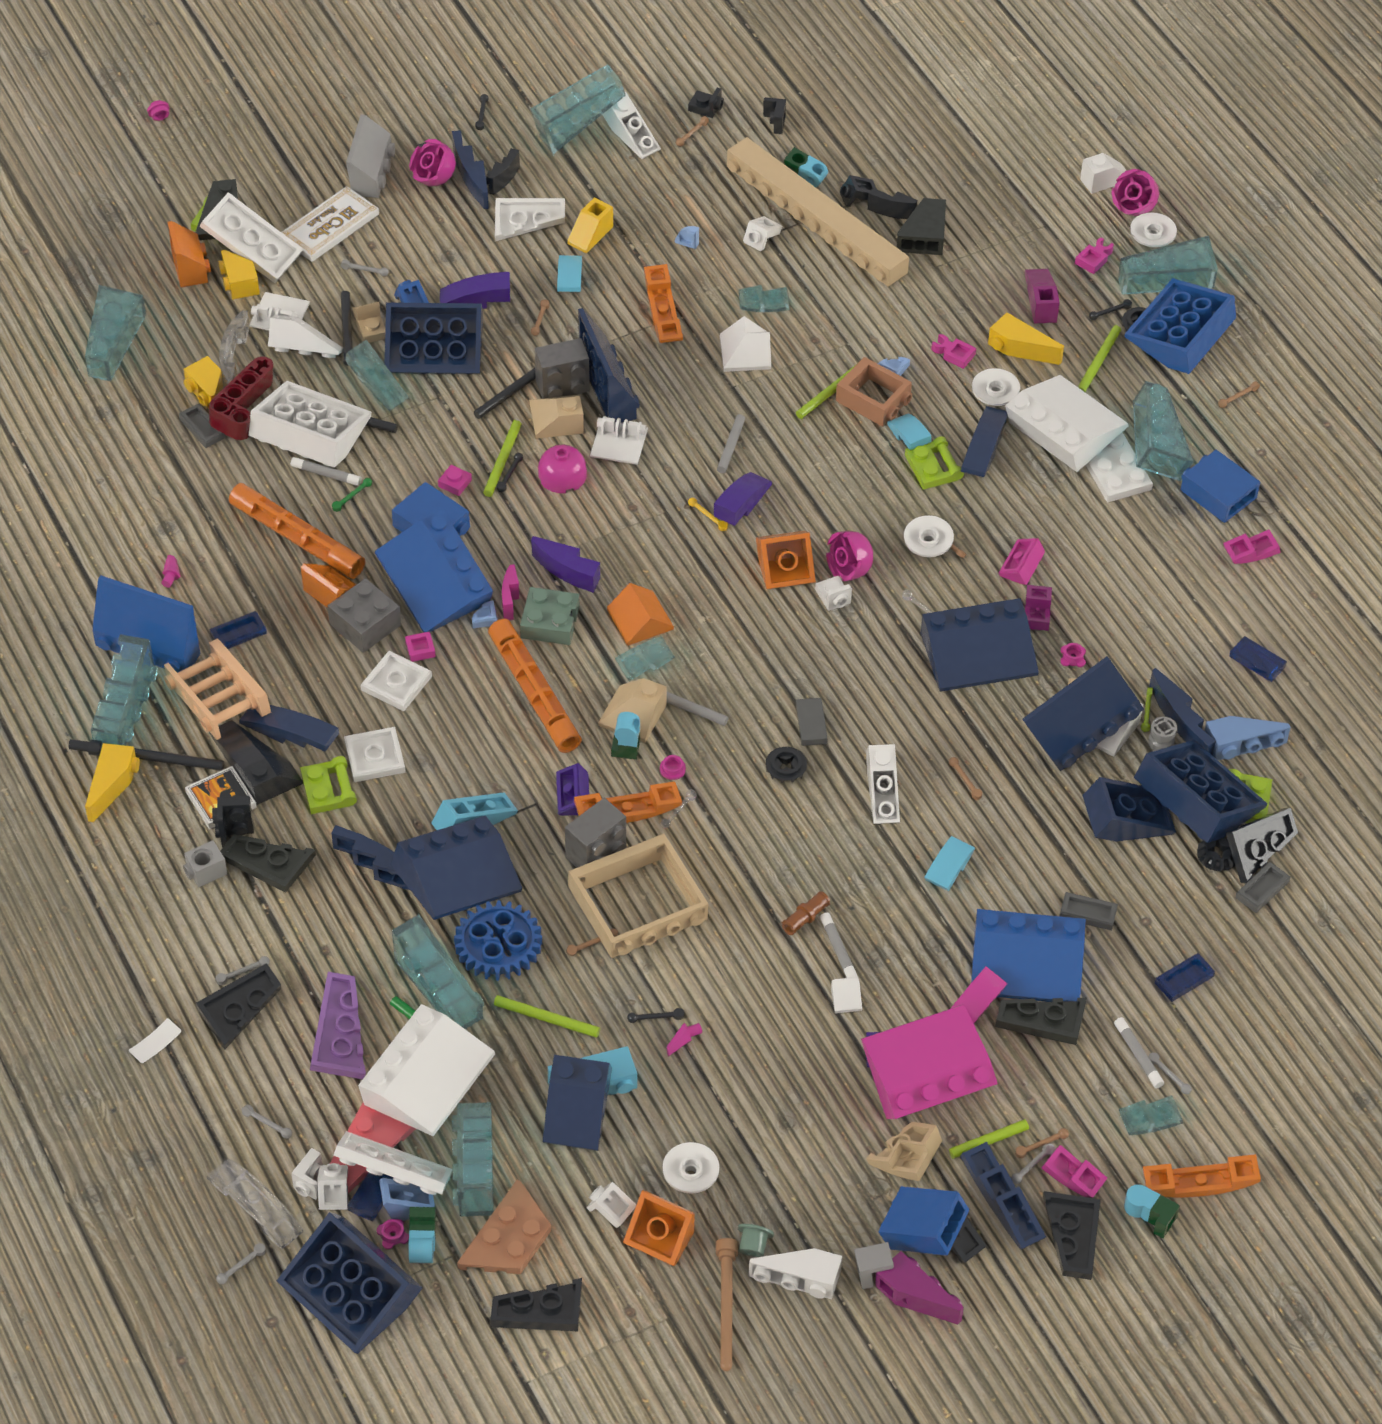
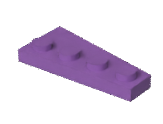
[310,972,366,1079]

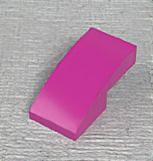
[1223,529,1281,564]
[502,564,519,621]
[950,967,1007,1024]
[1041,1145,1107,1198]

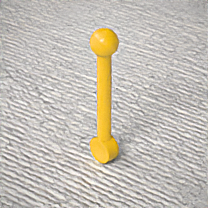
[688,497,728,531]

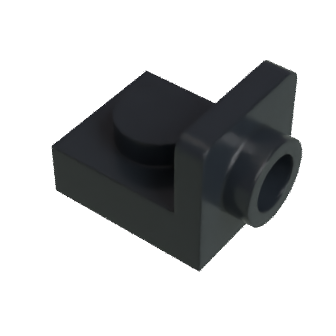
[688,87,724,118]
[763,97,786,134]
[840,175,877,207]
[951,1218,986,1263]

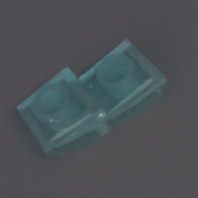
[739,285,790,312]
[615,636,675,682]
[1119,1095,1183,1135]

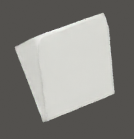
[831,977,862,1013]

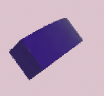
[440,272,510,309]
[714,472,772,526]
[531,536,600,593]

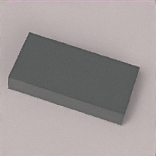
[179,403,226,448]
[795,698,828,746]
[1235,862,1291,913]
[1060,892,1118,931]

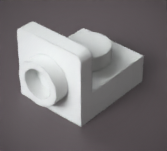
[743,216,782,251]
[815,576,852,611]
[292,1148,322,1200]
[318,1163,348,1210]
[586,1182,636,1228]

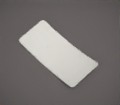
[129,1018,181,1063]

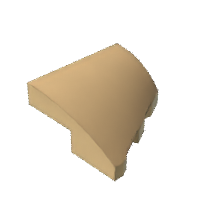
[866,1122,942,1181]

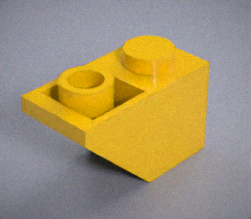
[567,197,613,254]
[218,250,260,300]
[183,356,223,409]

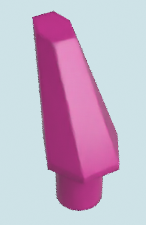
[161,555,180,588]
[666,1023,702,1057]

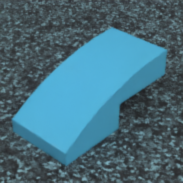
[557,255,582,292]
[887,413,931,450]
[924,836,975,891]

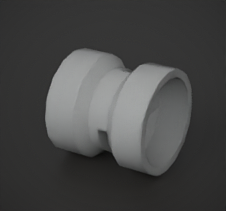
[1148,716,1177,751]

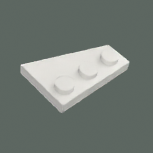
[495,198,565,241]

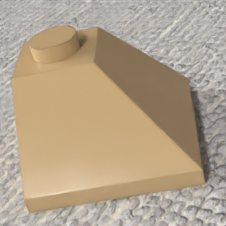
[529,395,584,439]
[598,678,667,743]

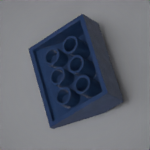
[384,302,483,374]
[578,308,640,423]
[920,598,1039,692]
[1022,656,1144,771]
[1134,740,1268,843]
[391,815,522,920]
[276,1212,423,1354]

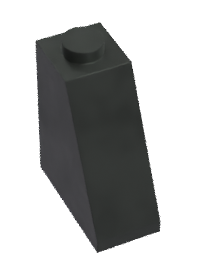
[897,198,946,255]

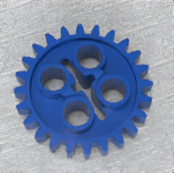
[454,900,542,981]

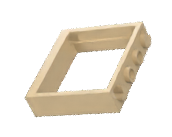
[568,834,709,958]

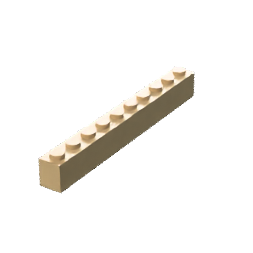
[727,137,909,287]

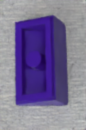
[556,763,589,816]

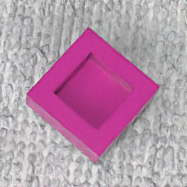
[438,465,472,496]
[405,631,436,662]

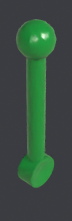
[332,478,372,512]

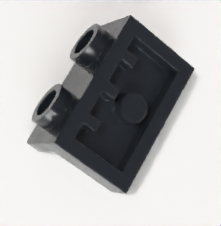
[212,796,254,847]

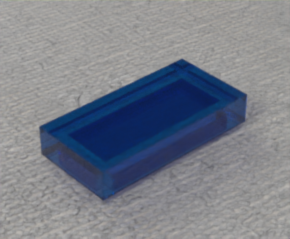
[209,611,267,649]
[1229,636,1287,682]
[1155,953,1215,1002]
[347,1172,394,1222]

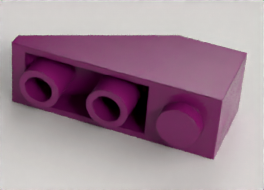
[1024,269,1060,324]
[875,1251,964,1325]

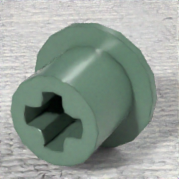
[738,1224,774,1257]

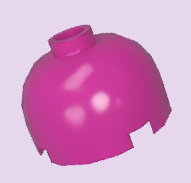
[409,139,456,187]
[1111,169,1160,217]
[538,444,587,493]
[826,531,873,582]

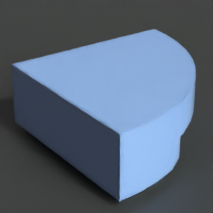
[675,226,699,249]
[878,357,910,376]
[472,600,498,629]

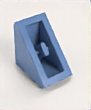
[379,1178,436,1221]

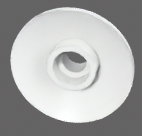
[1130,212,1177,247]
[972,368,1020,406]
[904,516,954,557]
[663,1142,719,1193]

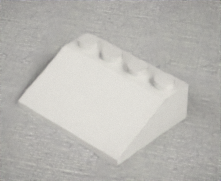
[1005,375,1129,472]
[249,381,372,467]
[358,1004,495,1136]

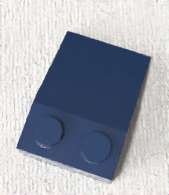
[1082,777,1176,842]
[542,1054,612,1151]

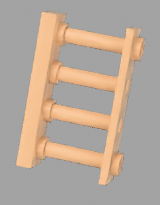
[164,638,271,740]

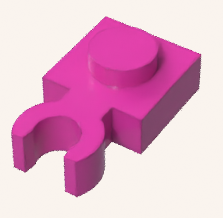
[1075,237,1114,274]
[931,334,977,369]

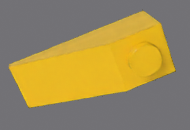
[988,312,1064,365]
[85,743,140,822]

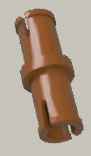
[781,891,830,935]

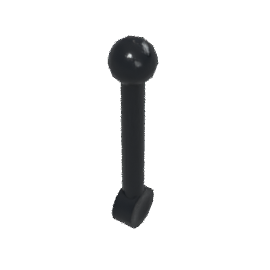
[475,94,489,130]
[1089,299,1132,320]
[497,453,524,492]
[627,1008,684,1023]

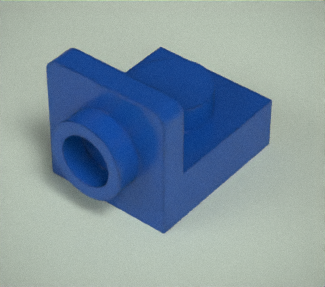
[394,280,429,303]

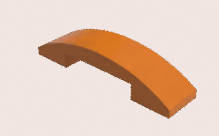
[644,264,683,343]
[574,781,682,823]
[1143,1154,1261,1198]

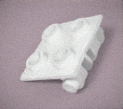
[249,292,310,330]
[590,416,648,465]

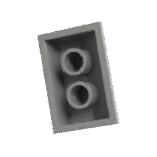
[346,115,395,198]

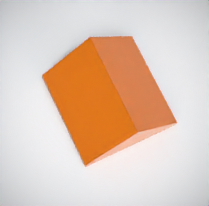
[301,563,357,608]
[607,583,674,646]
[623,1190,695,1266]

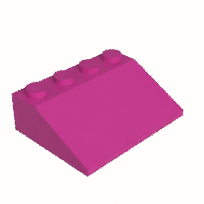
[861,1004,998,1119]

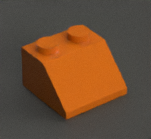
[167,221,211,288]
[756,531,816,589]

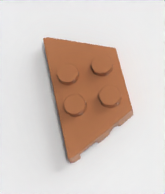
[457,1179,551,1274]

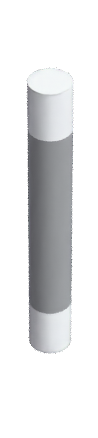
[290,457,362,486]
[820,912,859,978]
[1114,1017,1164,1089]

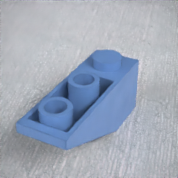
[1205,716,1291,760]

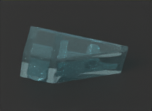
[345,339,409,411]

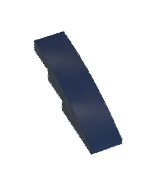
[452,130,489,209]
[961,406,1008,477]
[1149,668,1216,756]
[239,705,339,752]
[331,825,411,891]
[960,1142,1046,1250]

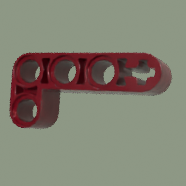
[209,356,274,440]

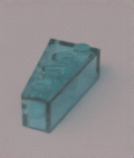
[530,64,626,154]
[1118,235,1218,294]
[85,285,146,381]
[1133,381,1194,481]
[91,634,157,746]
[392,914,484,1029]
[452,1102,494,1217]

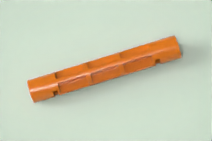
[229,483,366,579]
[488,619,582,753]

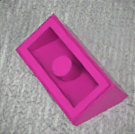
[998,538,1045,585]

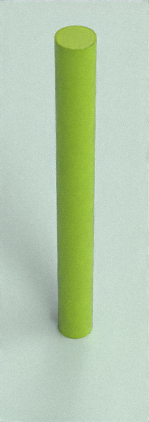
[1078,325,1122,392]
[796,362,859,419]
[483,420,522,497]
[494,995,600,1038]

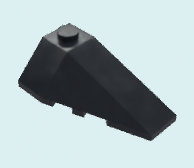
[209,720,303,806]

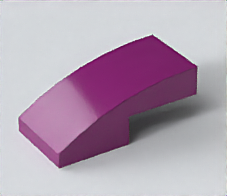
[1025,585,1052,631]

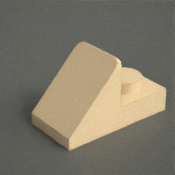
[352,302,385,344]

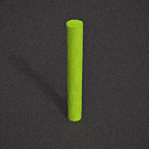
[949,1119,1029,1159]

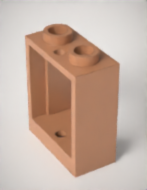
[836,357,912,427]

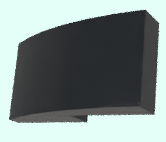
[486,148,520,195]
[867,188,918,219]

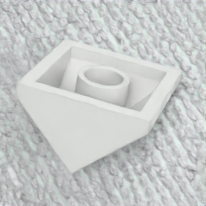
[720,316,771,372]

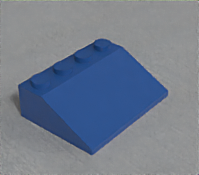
[1125,278,1236,374]
[375,509,493,633]
[92,575,201,673]
[971,909,1086,1002]

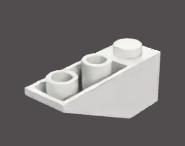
[600,92,661,159]
[268,315,343,358]
[866,744,900,824]
[749,1248,842,1299]

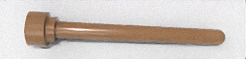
[716,1238,739,1371]

